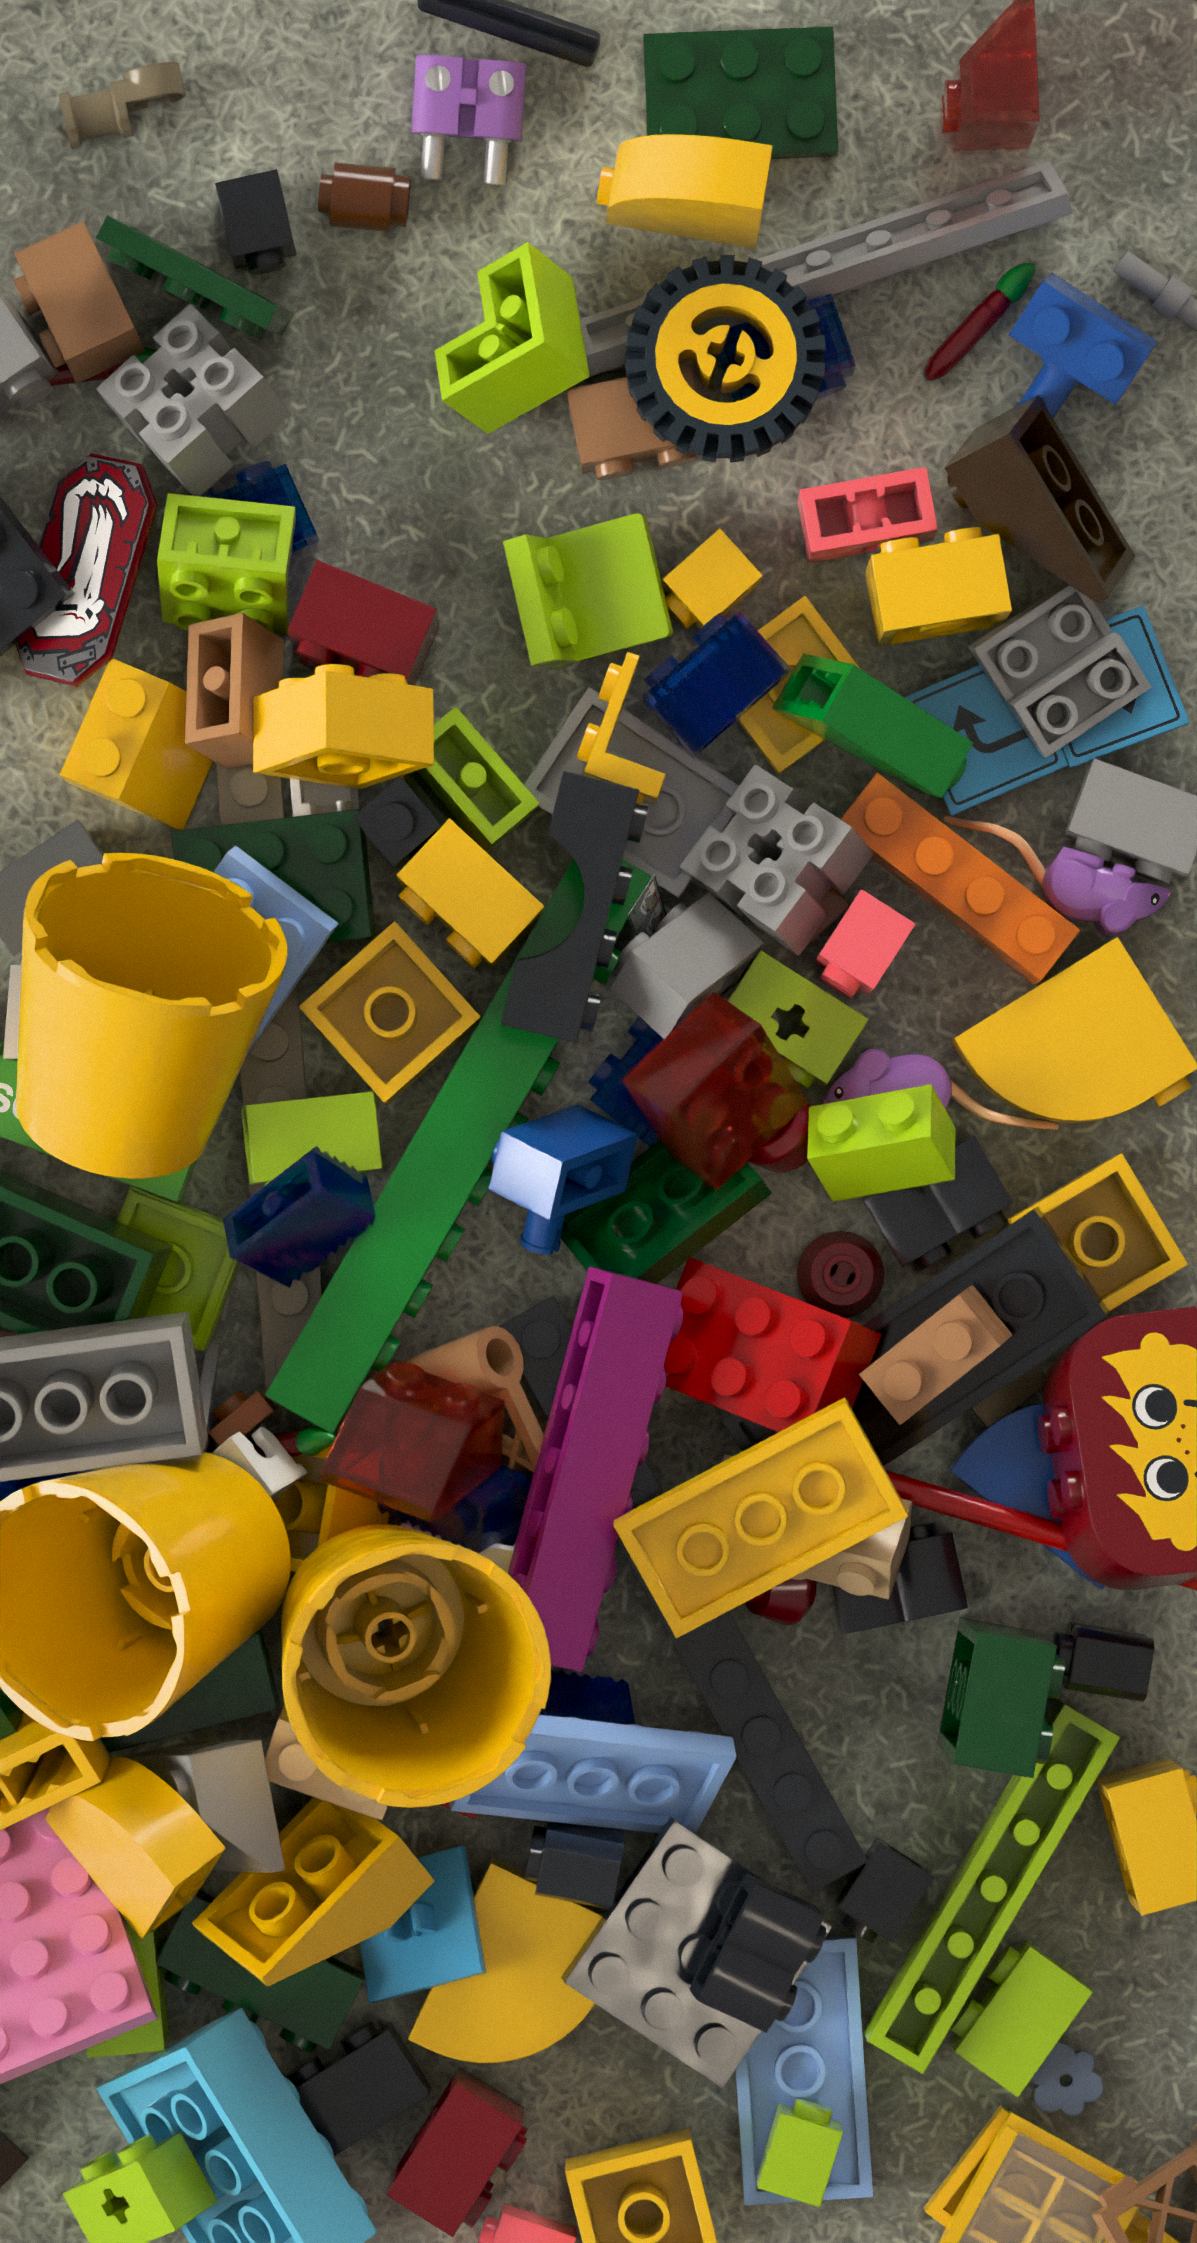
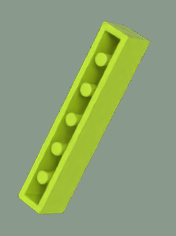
[863,1699,1120,2074]

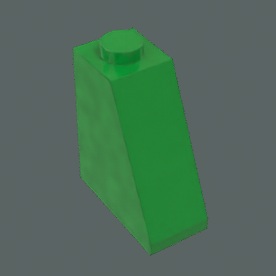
[772,653,974,798]

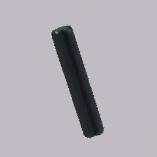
[417,0,601,67]

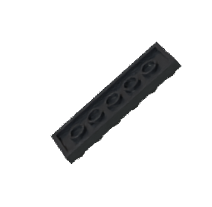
[722,1206,1111,1467]

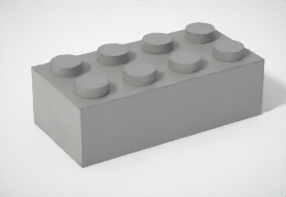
[0,1312,208,1482]

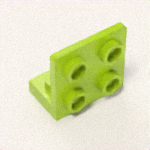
[157,493,296,636]
[503,513,673,668]

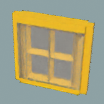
[939,2111,1139,2243]

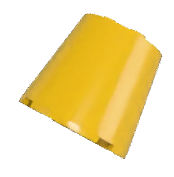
[16,853,288,1179]
[0,1452,291,1741]
[281,1524,551,1808]

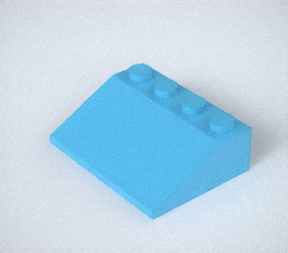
[96,2008,377,2243]

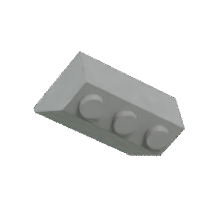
[122,1740,285,1873]

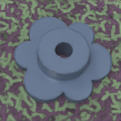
[1032,2042,1104,2117]

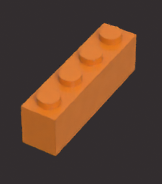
[840,772,1080,985]

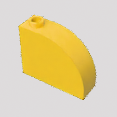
[596,135,773,249]
[950,937,1197,1123]
[0,1712,111,1830]
[45,1756,226,1940]
[408,1857,606,2063]

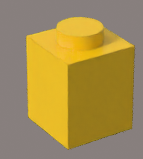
[662,528,763,634]

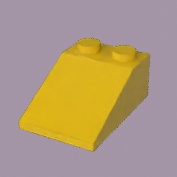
[192,1797,435,1986]

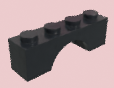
[501,771,649,1043]

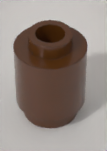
[318,162,411,232]

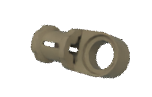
[59,62,186,149]

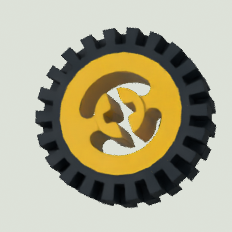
[625,255,826,463]

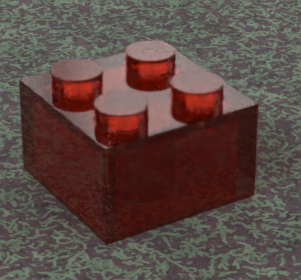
[622,992,809,1190]

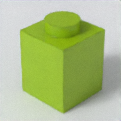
[756,2099,843,2207]

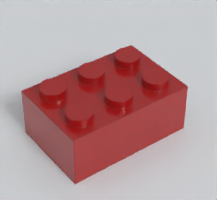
[663,1257,882,1432]

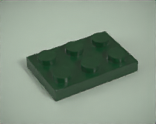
[643,27,838,159]
[96,215,294,340]
[171,809,376,944]
[560,1108,772,1284]

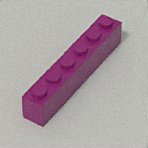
[508,1266,683,1672]

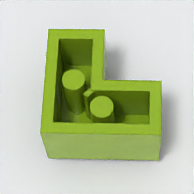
[434,242,590,434]

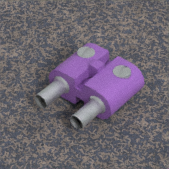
[411,55,527,186]

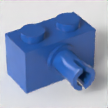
[1009,272,1158,419]
[489,1104,638,1255]

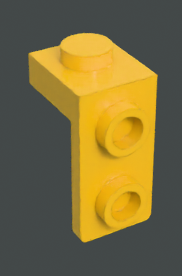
[576,652,666,804]

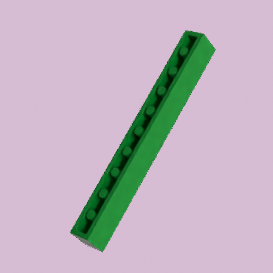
[265,858,652,1434]

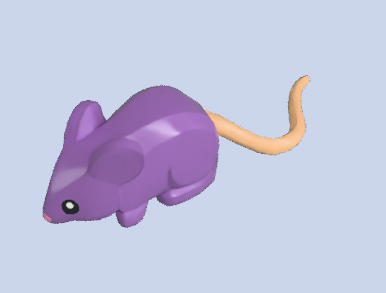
[944,816,1171,937]
[824,1049,1059,1130]

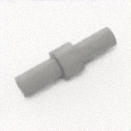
[1113,250,1197,331]

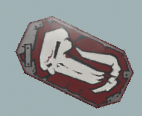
[15,453,158,687]

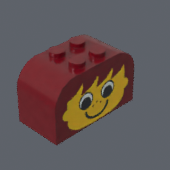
[1037,1306,1197,1590]

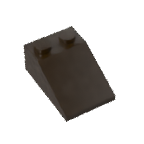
[945,394,1135,603]

